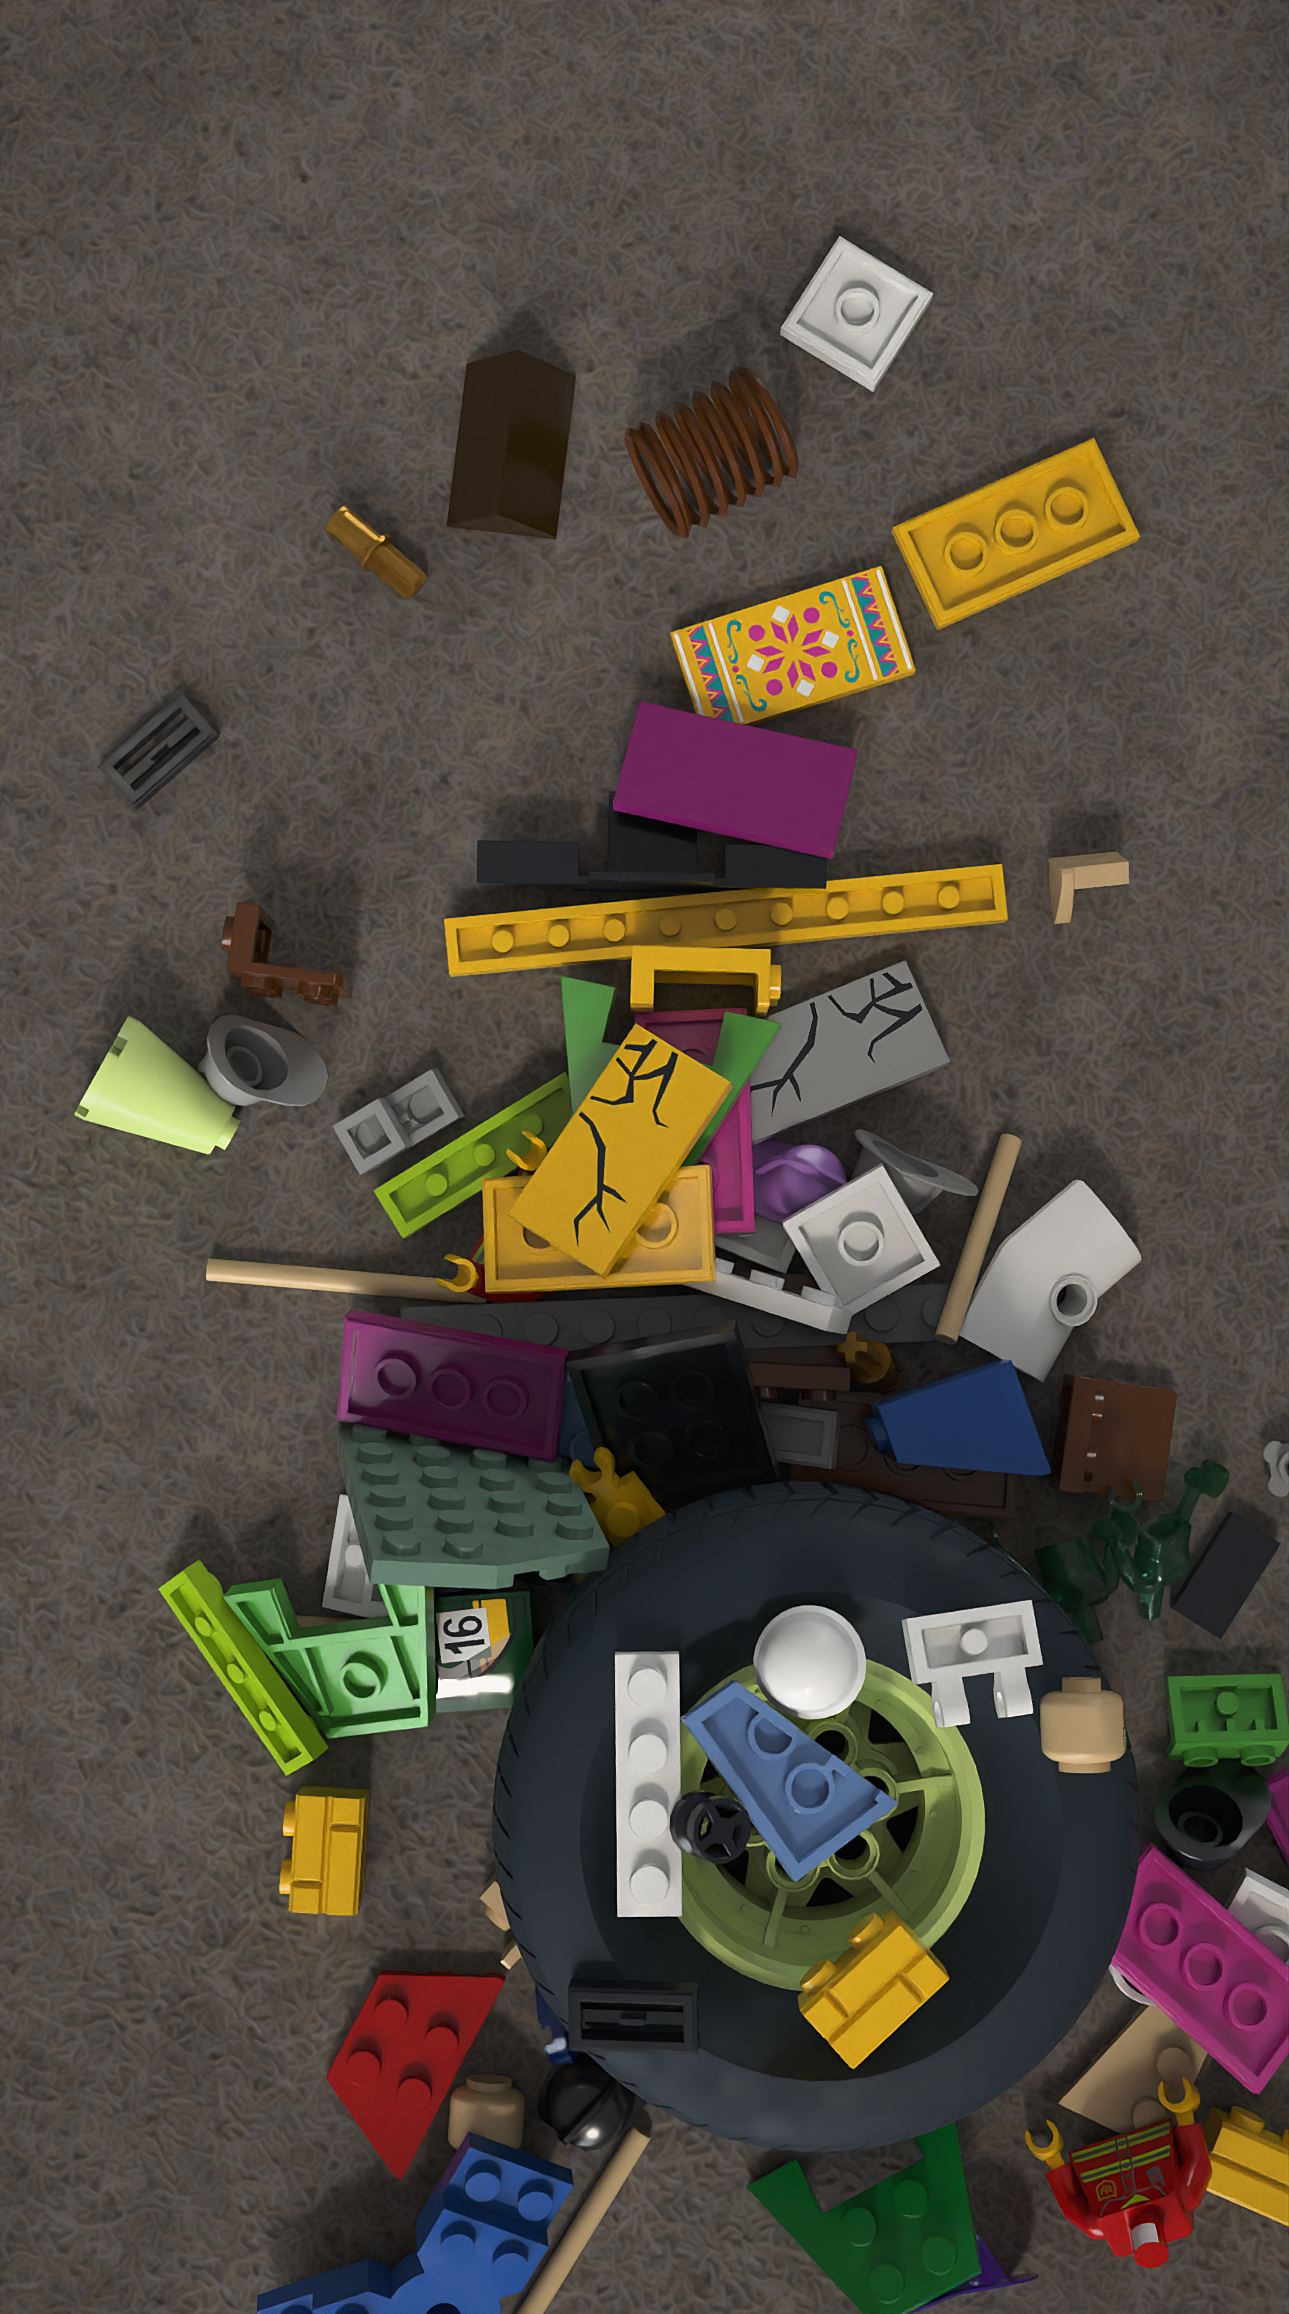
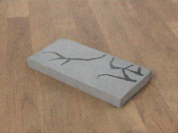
[750,960,950,1146]

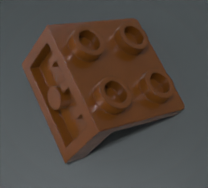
[1048,1374,1177,1503]

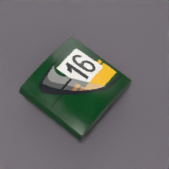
[434,1591,535,1713]

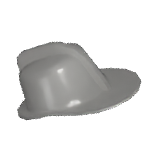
[197,1014,328,1107]
[848,1129,979,1215]

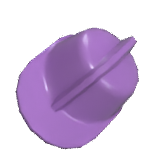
[752,1139,848,1226]

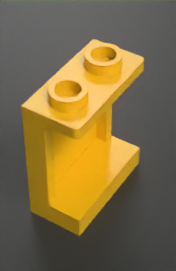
[630,945,781,1019]

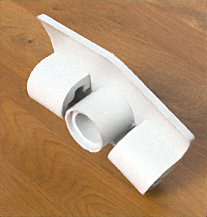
[959,1179,1142,1383]

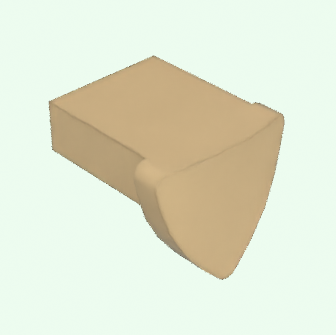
[1048,851,1129,924]

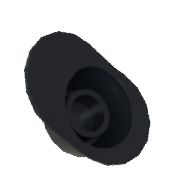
[1153,1759,1271,1872]
[537,2050,647,2152]

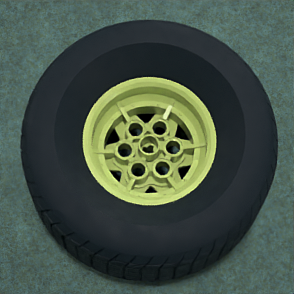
[492,1481,1141,2152]

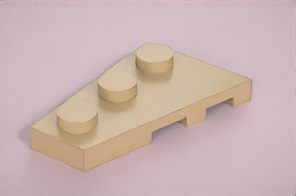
[1055,2004,1208,2134]

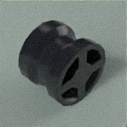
[669,1790,751,1864]

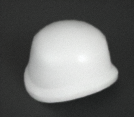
[753,1605,866,1719]

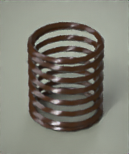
[625,366,799,539]

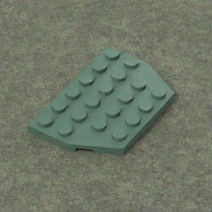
[336,1424,610,1589]

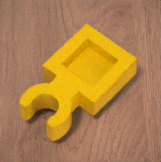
[569,1447,666,1548]

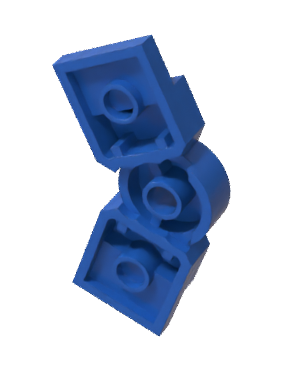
[257,2132,574,2314]

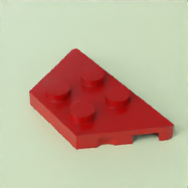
[326,1970,506,2180]

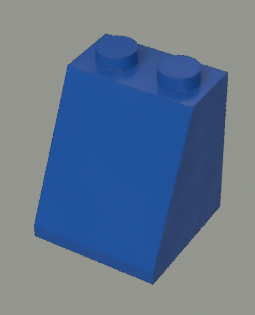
[864,1359,1051,1476]

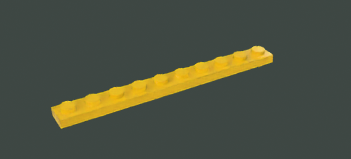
[444,864,1008,977]

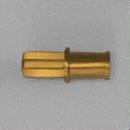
[325,505,427,600]
[836,1332,904,1393]

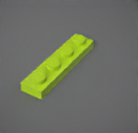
[373,1072,572,1239]
[158,1559,329,1776]

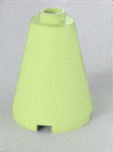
[74,1016,241,1154]

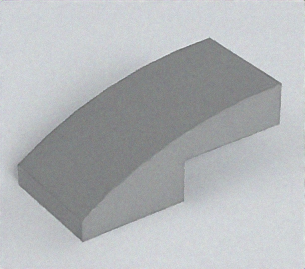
[332,1068,465,1175]

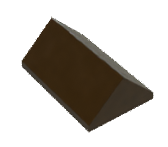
[447,350,576,539]

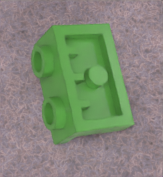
[1164,1674,1289,1767]

